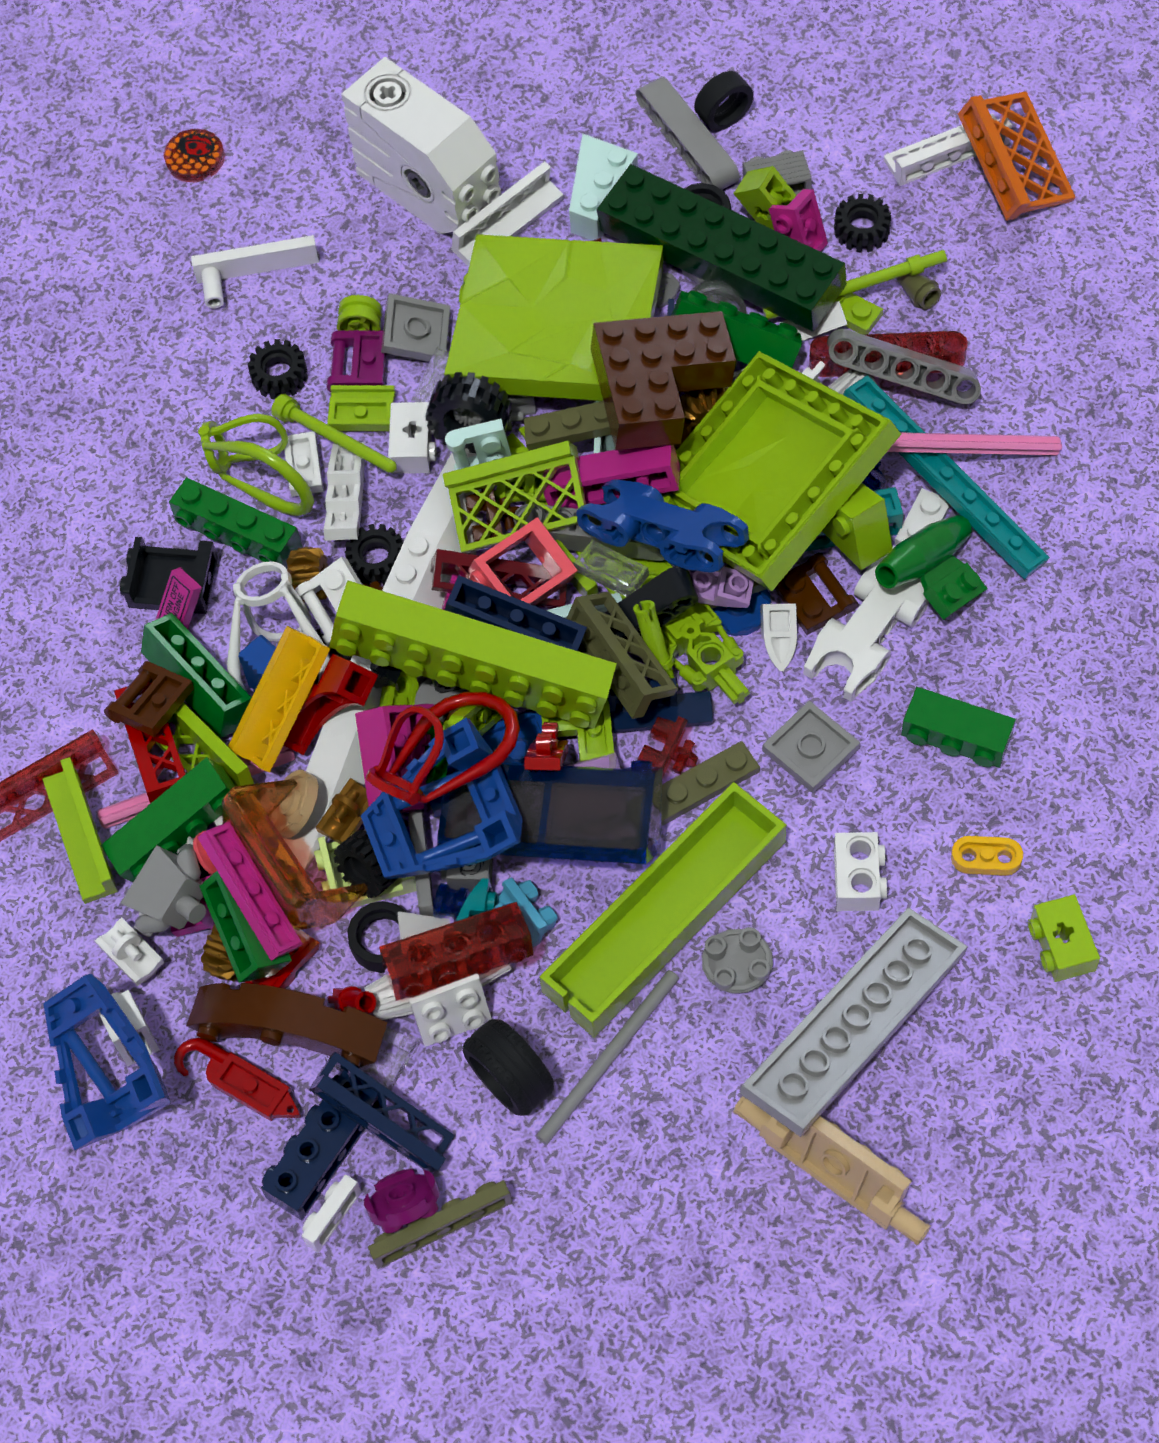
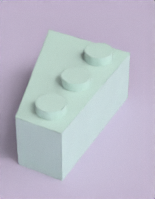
[569,134,638,242]

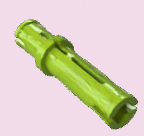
[633,600,678,691]

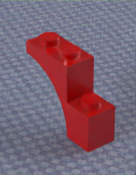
[283,654,378,755]

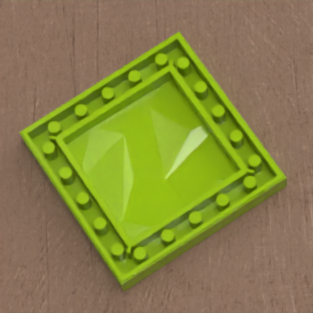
[444,234,664,401]
[661,351,901,592]

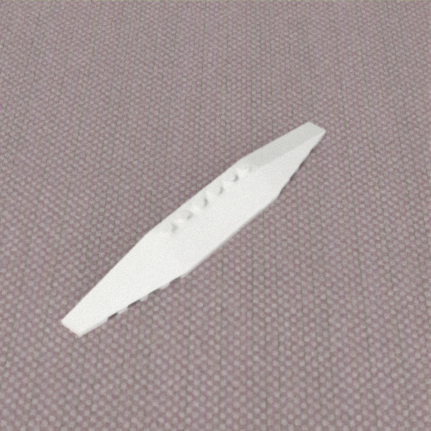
[272,448,485,872]

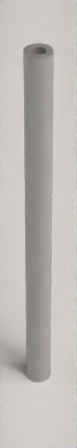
[535,970,679,1145]

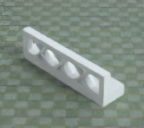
[883,113,1012,186]
[451,161,564,267]

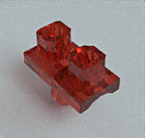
[637,716,698,784]

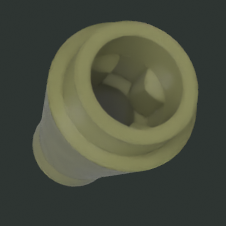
[896,274,941,309]

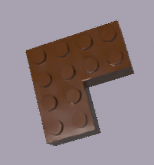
[591,311,736,450]

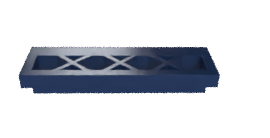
[309,1052,455,1172]

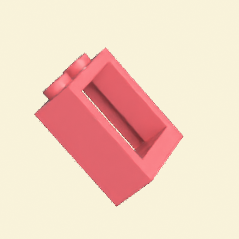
[468,517,578,606]

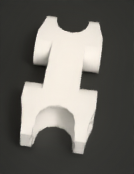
[803,546,929,702]

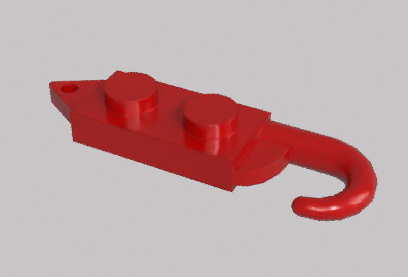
[174,1038,301,1122]

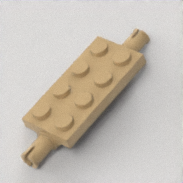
[733,1096,931,1246]

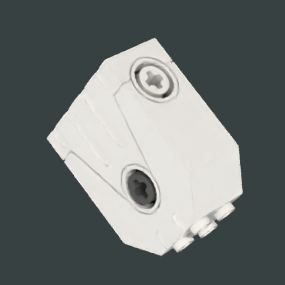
[341,57,501,234]

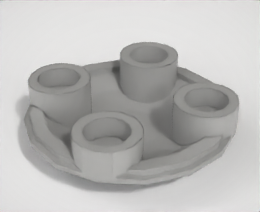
[702,927,773,994]

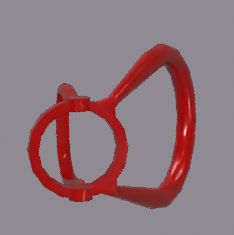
[365,692,520,805]

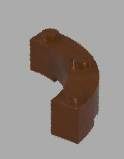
[186,983,388,1068]

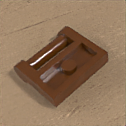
[774,553,859,635]
[104,661,194,737]

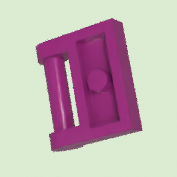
[326,330,386,392]

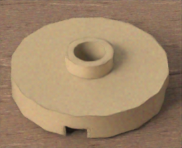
[269,770,318,838]

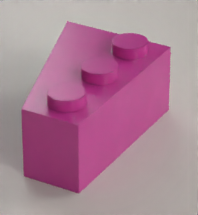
[355,704,434,814]

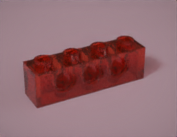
[379,902,534,1001]

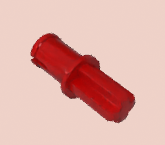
[327,986,377,1014]

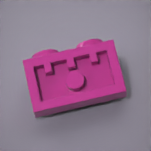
[769,189,828,252]

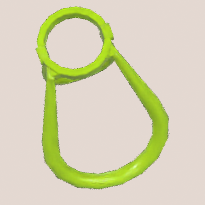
[198,414,314,517]

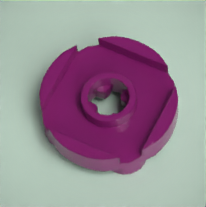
[364,1169,440,1233]

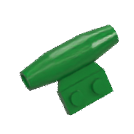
[875,515,988,620]

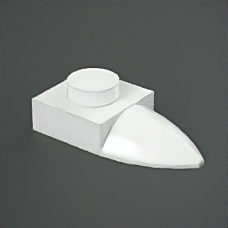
[760,603,797,671]

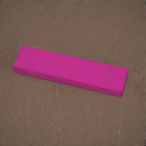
[197,822,303,961]

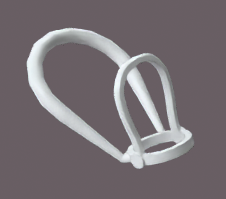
[227,561,330,692]

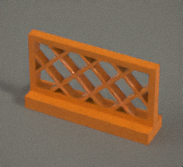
[958,91,1076,221]

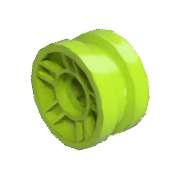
[337,295,382,331]

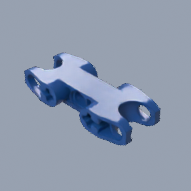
[576,479,749,573]

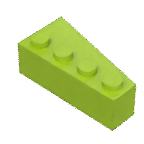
[822,483,893,570]

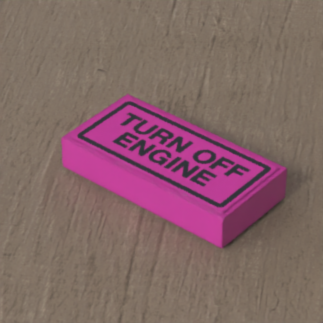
[156,567,202,629]

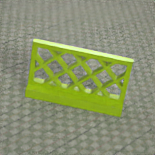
[442,441,589,553]

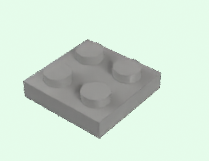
[381,293,450,364]
[762,700,860,793]

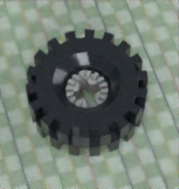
[425,372,512,453]

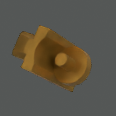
[316,778,368,844]

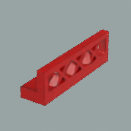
[114,682,185,804]

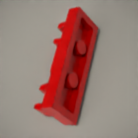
[524,722,568,771]

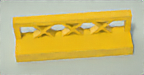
[228,626,331,773]

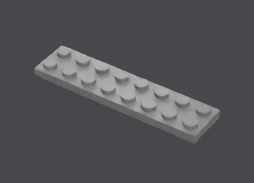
[740,907,968,1137]

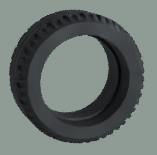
[463,1019,554,1116]

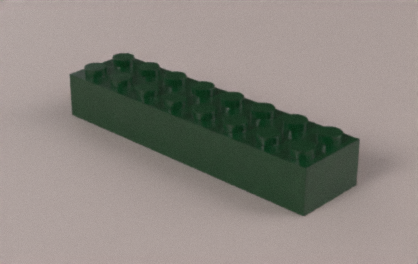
[597,164,846,332]

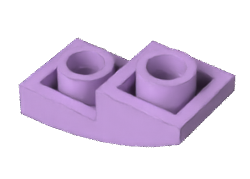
[688,566,754,608]

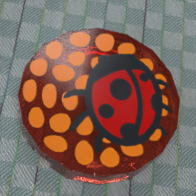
[163,129,225,182]

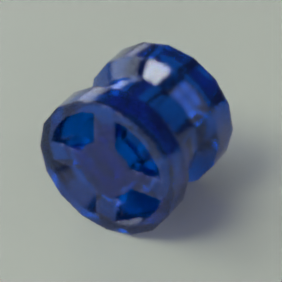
[433,883,470,922]

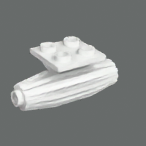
[364,936,516,1047]

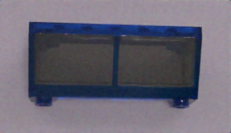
[437,760,663,864]

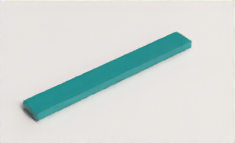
[843,375,1050,579]

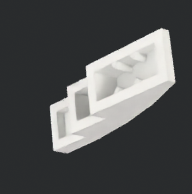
[323,442,365,541]

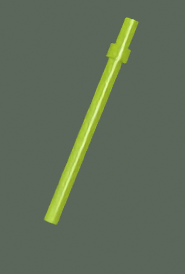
[763,249,947,320]

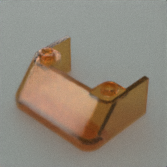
[222,779,368,930]

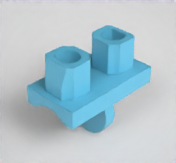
[494,877,557,948]

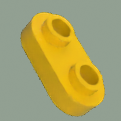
[951,836,1023,876]

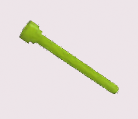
[271,394,397,473]

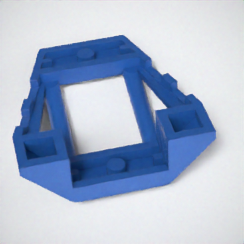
[361,717,523,879]
[43,974,171,1151]

